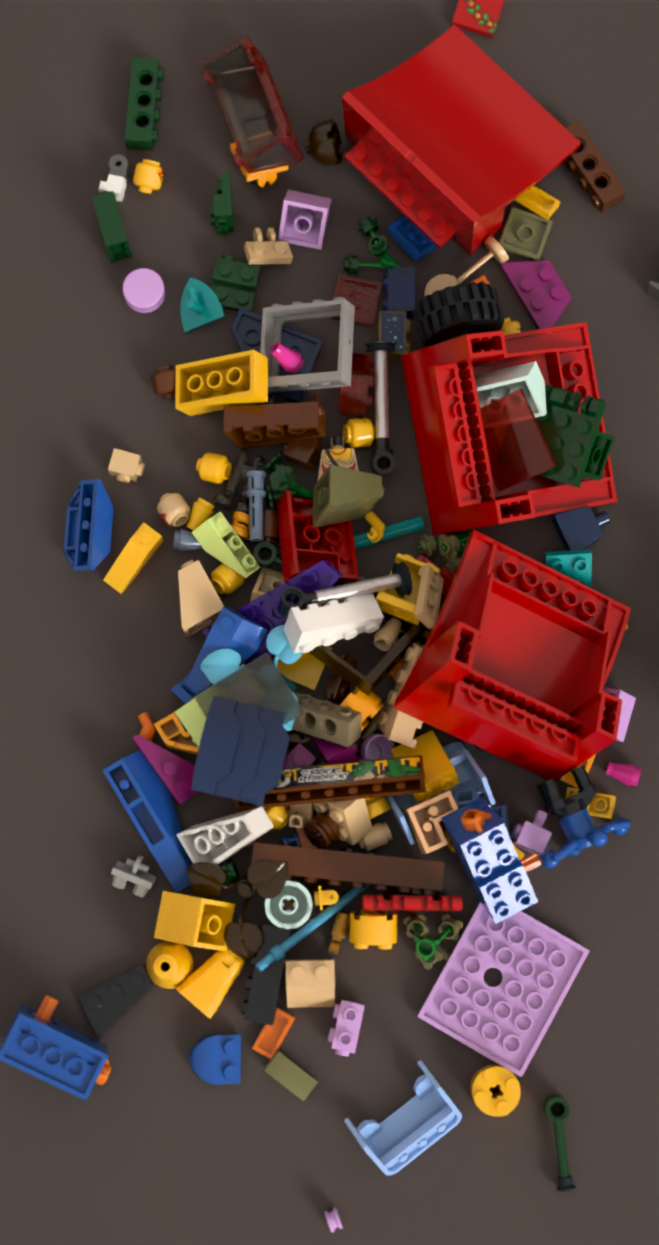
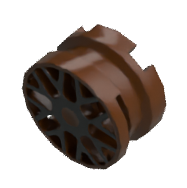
[304,812,340,850]

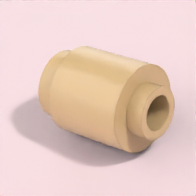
[358,822,393,852]

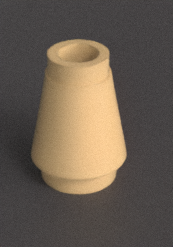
[374,618,402,651]

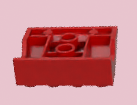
[276,490,359,584]

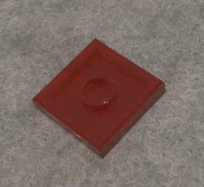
[329,274,382,327]

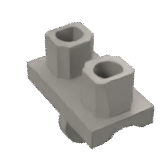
[111,855,157,898]

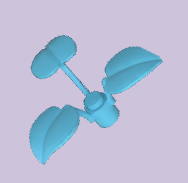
[201,625,302,731]

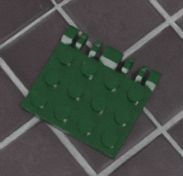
[497,385,606,488]

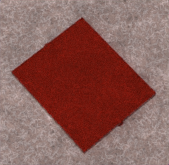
[480,388,557,492]

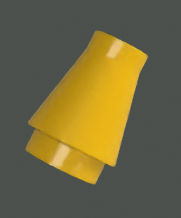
[186,497,215,531]

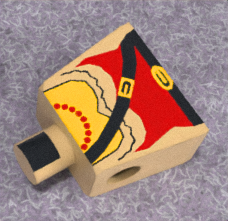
[317,436,359,482]

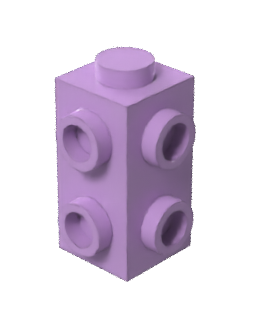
[328,999,365,1057]

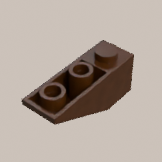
[283,395,322,471]

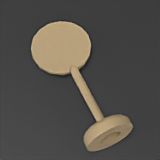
[424,235,509,296]

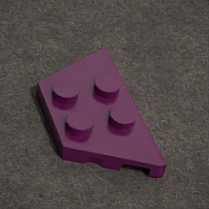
[500,260,572,329]

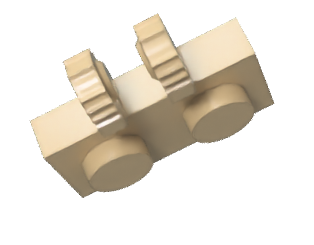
[244,228,293,265]

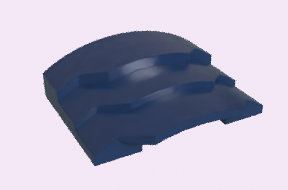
[191,696,290,806]

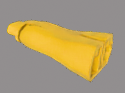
[176,946,245,1019]

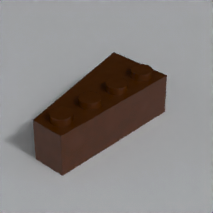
[224,401,326,450]

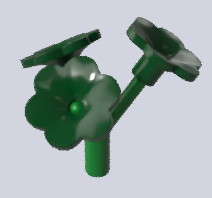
[262,451,313,510]

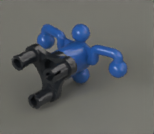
[537,765,631,869]

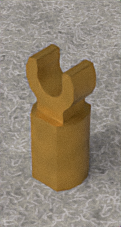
[328,912,350,954]

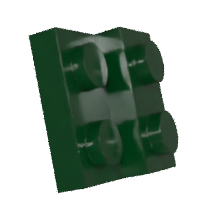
[209,172,234,235]
[211,255,261,312]

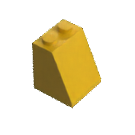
[154,891,235,951]

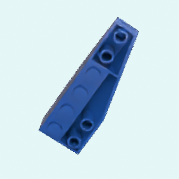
[102,750,192,893]

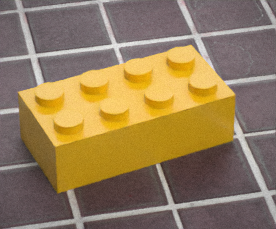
[175,350,268,416]

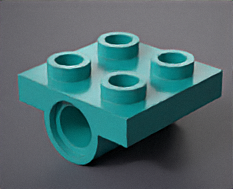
[542,549,592,588]

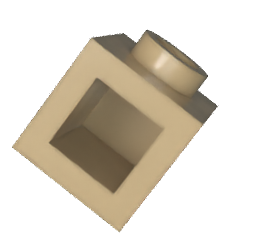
[108,448,145,483]

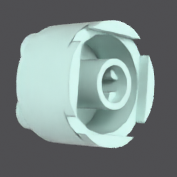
[265,881,313,929]

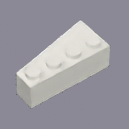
[176,806,274,865]

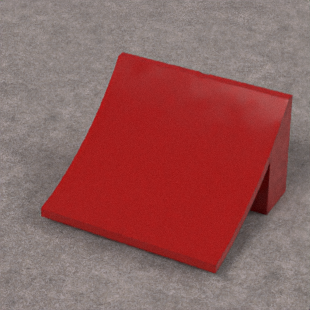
[341,24,581,257]
[401,322,618,535]
[394,530,631,781]

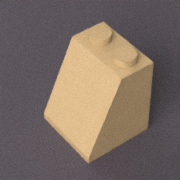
[178,560,224,637]
[286,959,335,1008]

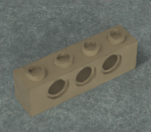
[285,688,361,747]

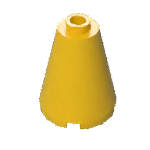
[146,941,193,989]

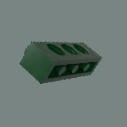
[125,57,164,151]

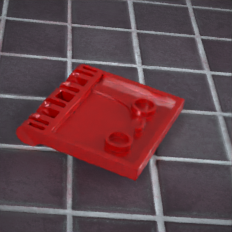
[361,895,462,911]

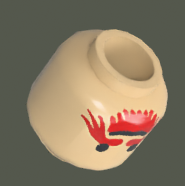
[157,493,191,527]

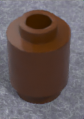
[261,510,279,544]

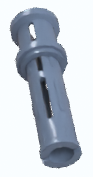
[245,470,266,542]

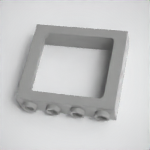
[260,297,355,393]

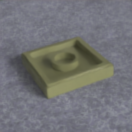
[499,206,553,261]

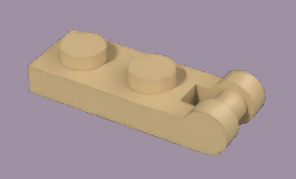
[414,564,444,629]

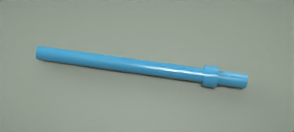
[255,884,371,972]

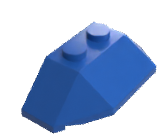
[63,479,114,571]

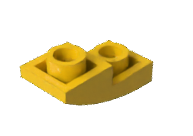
[565,787,616,820]

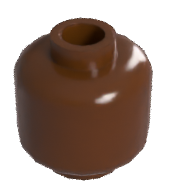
[151,365,176,400]

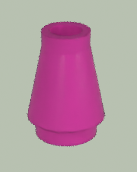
[270,342,304,374]
[606,762,642,787]

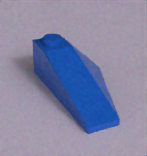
[183,607,268,696]

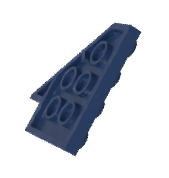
[232,308,323,404]

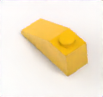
[103,522,164,595]

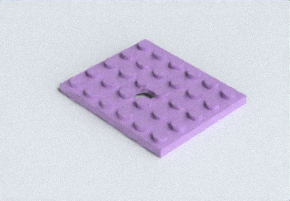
[417,902,590,1077]

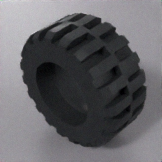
[413,282,504,348]

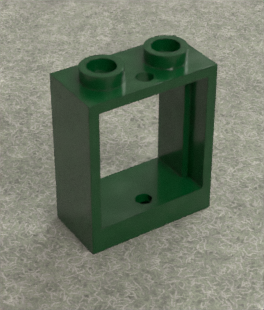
[92,191,132,262]

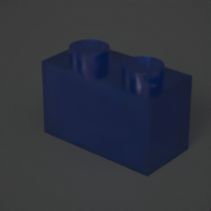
[383,268,415,318]

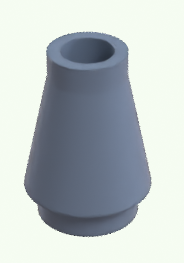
[173,529,203,551]

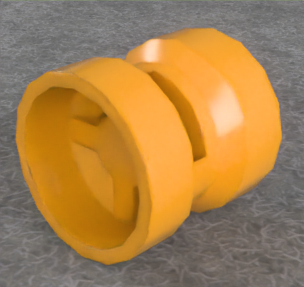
[231,511,249,541]

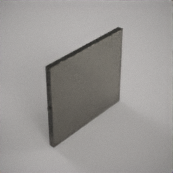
[194,652,304,726]

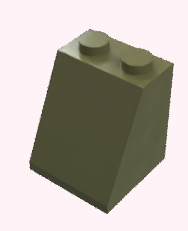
[313,464,384,527]

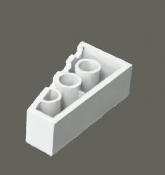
[283,593,384,653]

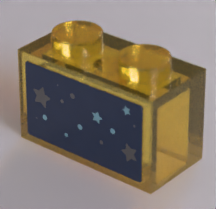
[378,311,410,361]

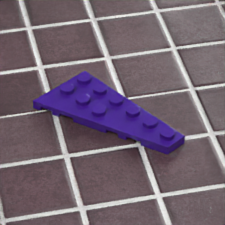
[201,559,342,677]

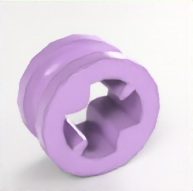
[324,1207,343,1233]

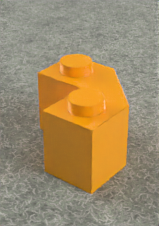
[154,712,199,755]

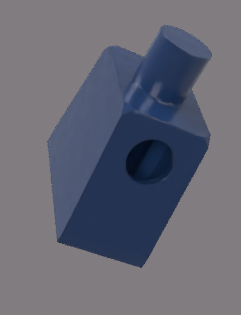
[551,506,610,551]

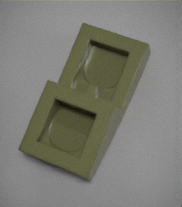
[263,1050,318,1101]

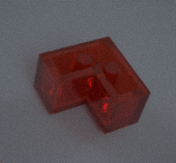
[339,353,374,416]

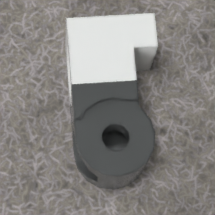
[99,154,130,202]

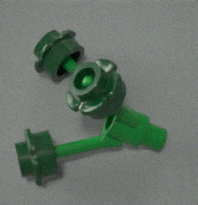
[343,216,402,276]

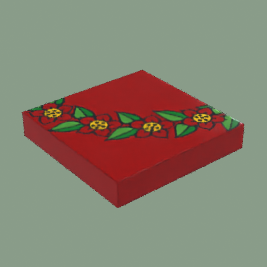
[451,0,505,38]

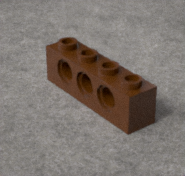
[565,120,627,213]

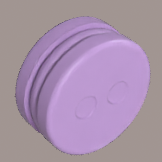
[122,268,165,313]

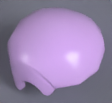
[360,734,394,761]

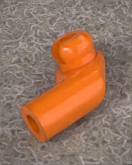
[137,712,156,742]

